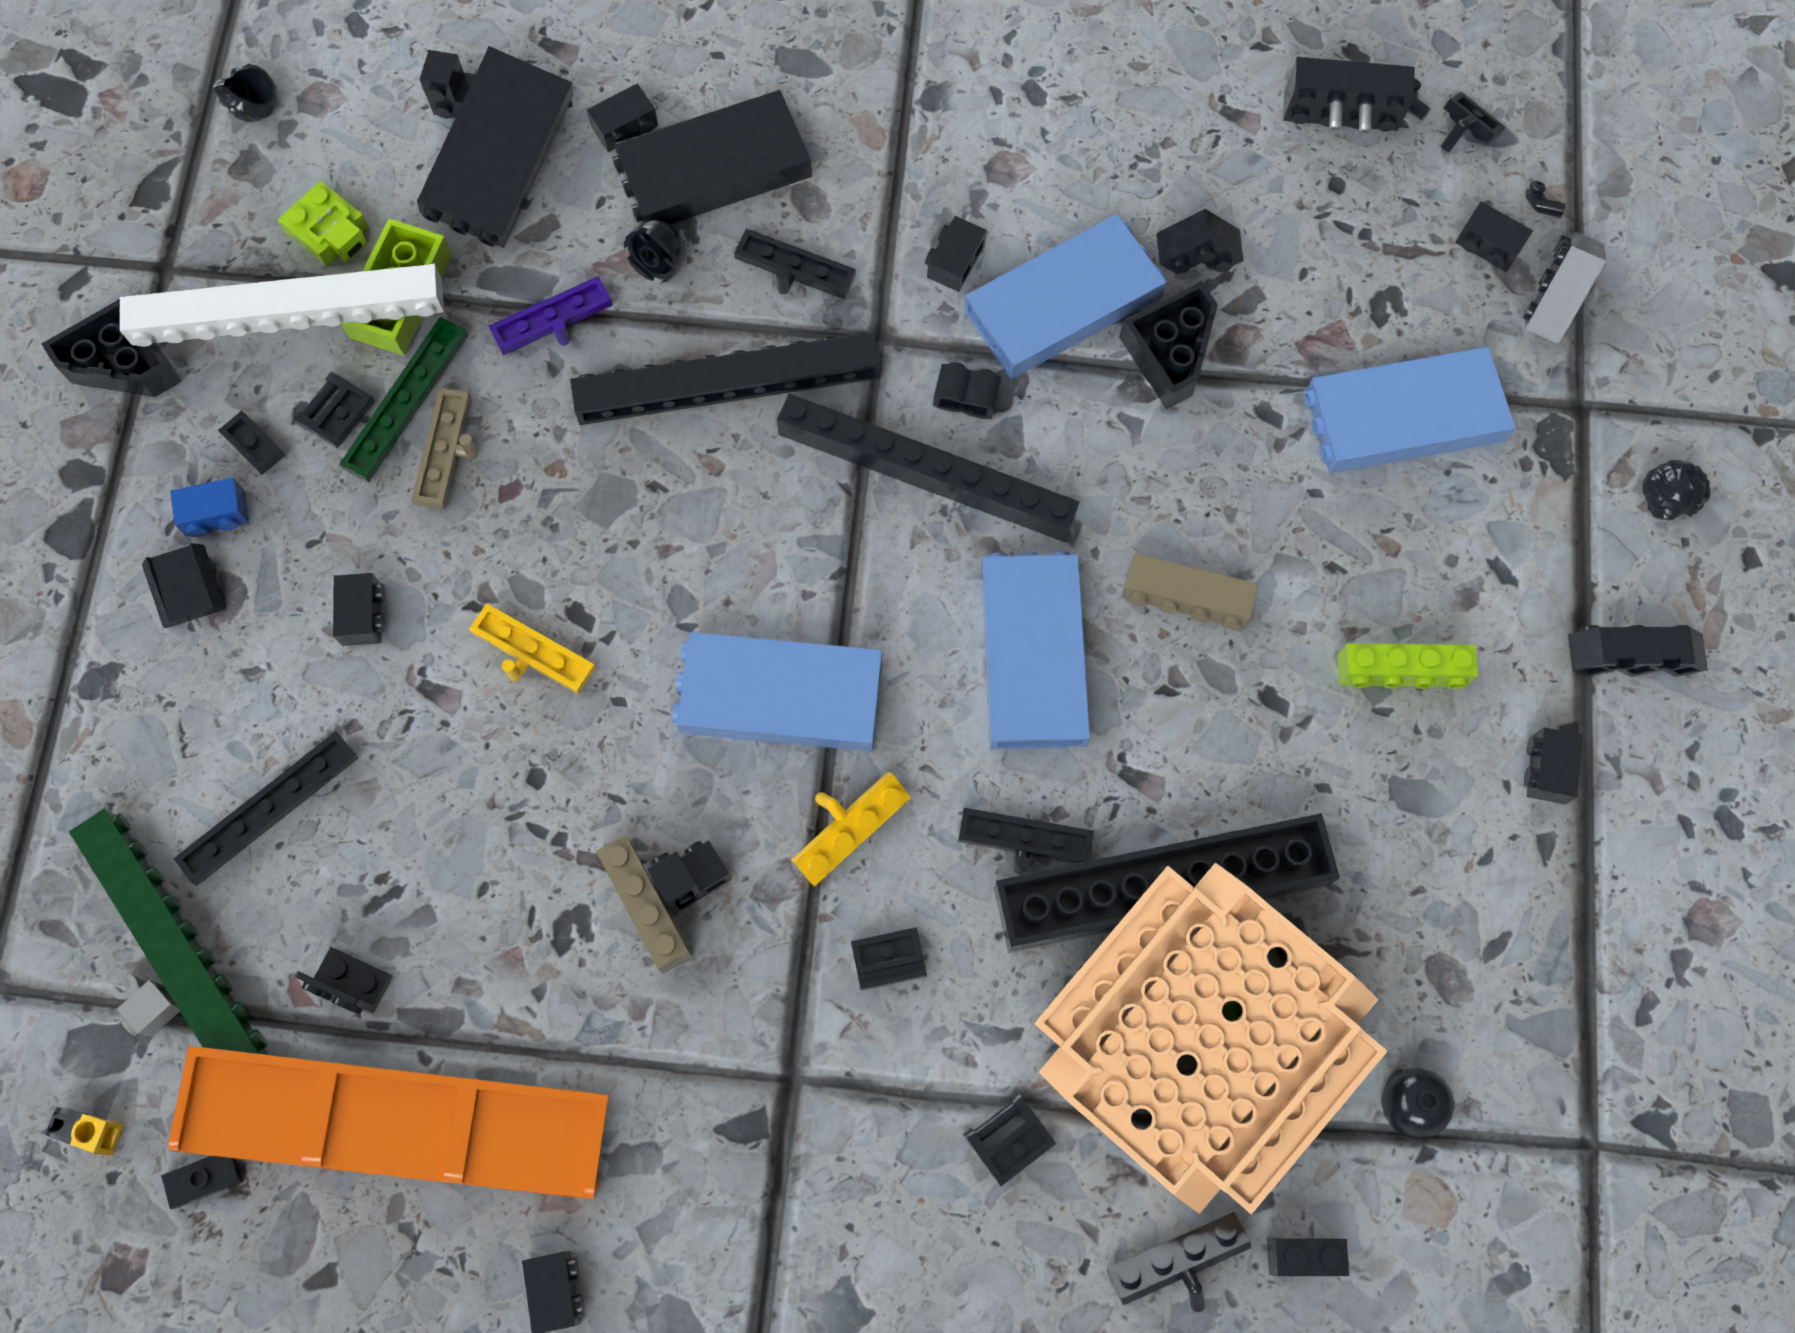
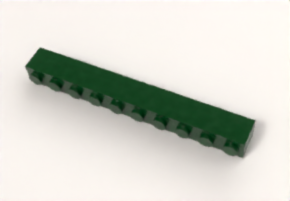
[69,808,269,1055]

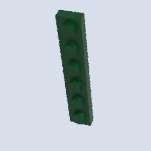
[339,317,468,483]

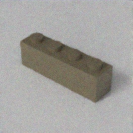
[1122,553,1259,630]
[596,835,692,974]

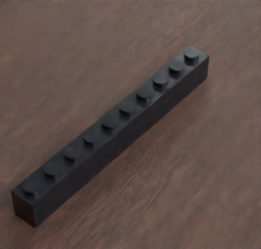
[570,331,881,425]
[777,393,1080,542]

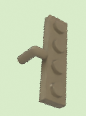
[411,388,479,509]

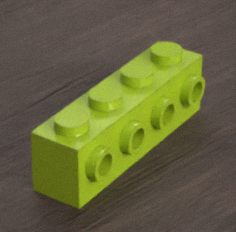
[1337,643,1478,689]

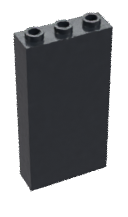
[417,46,573,248]
[612,90,812,225]

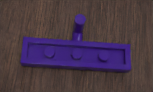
[489,276,613,356]

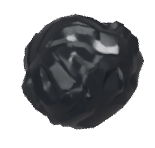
[213,63,277,122]
[1642,460,1710,521]

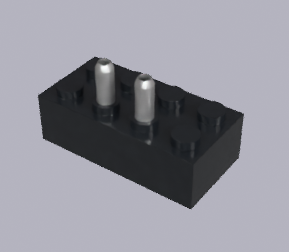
[1283,57,1415,134]

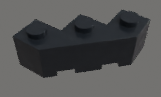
[1568,625,1708,677]

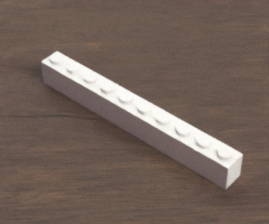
[120,264,444,347]

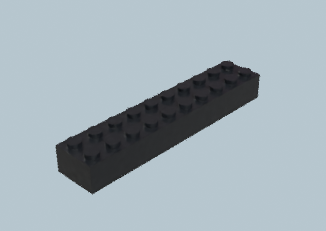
[993,813,1340,953]

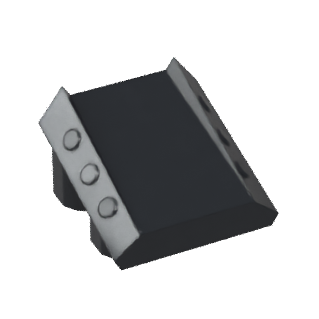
[142,543,226,628]

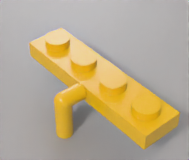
[469,603,596,695]
[791,772,911,886]

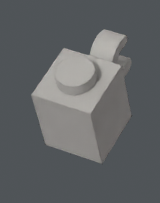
[111,973,180,1037]

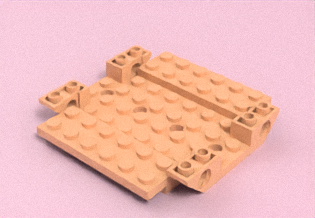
[1034,863,1388,1215]

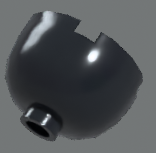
[624,220,686,283]
[1381,1068,1455,1139]

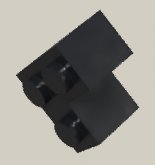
[420,50,475,119]
[1156,209,1244,275]
[647,840,732,915]

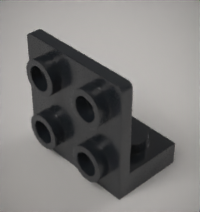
[294,947,393,1015]

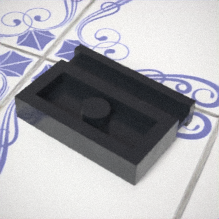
[851,927,927,991]

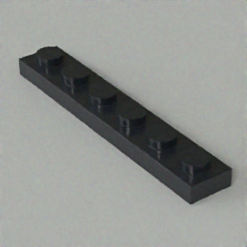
[173,731,359,886]

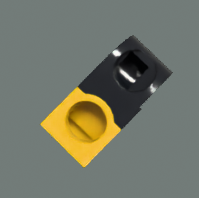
[45,1106,124,1156]

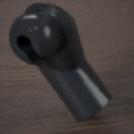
[1408,78,1431,121]
[1525,181,1565,218]

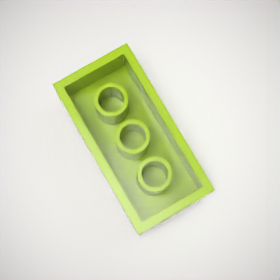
[340,218,452,356]

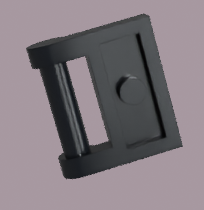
[292,372,375,449]
[963,1093,1057,1187]

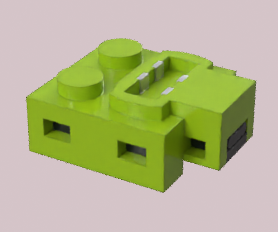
[277,180,369,266]

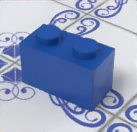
[170,477,249,537]

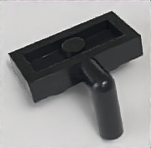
[1441,92,1506,152]

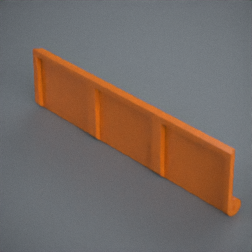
[169,1046,609,1200]

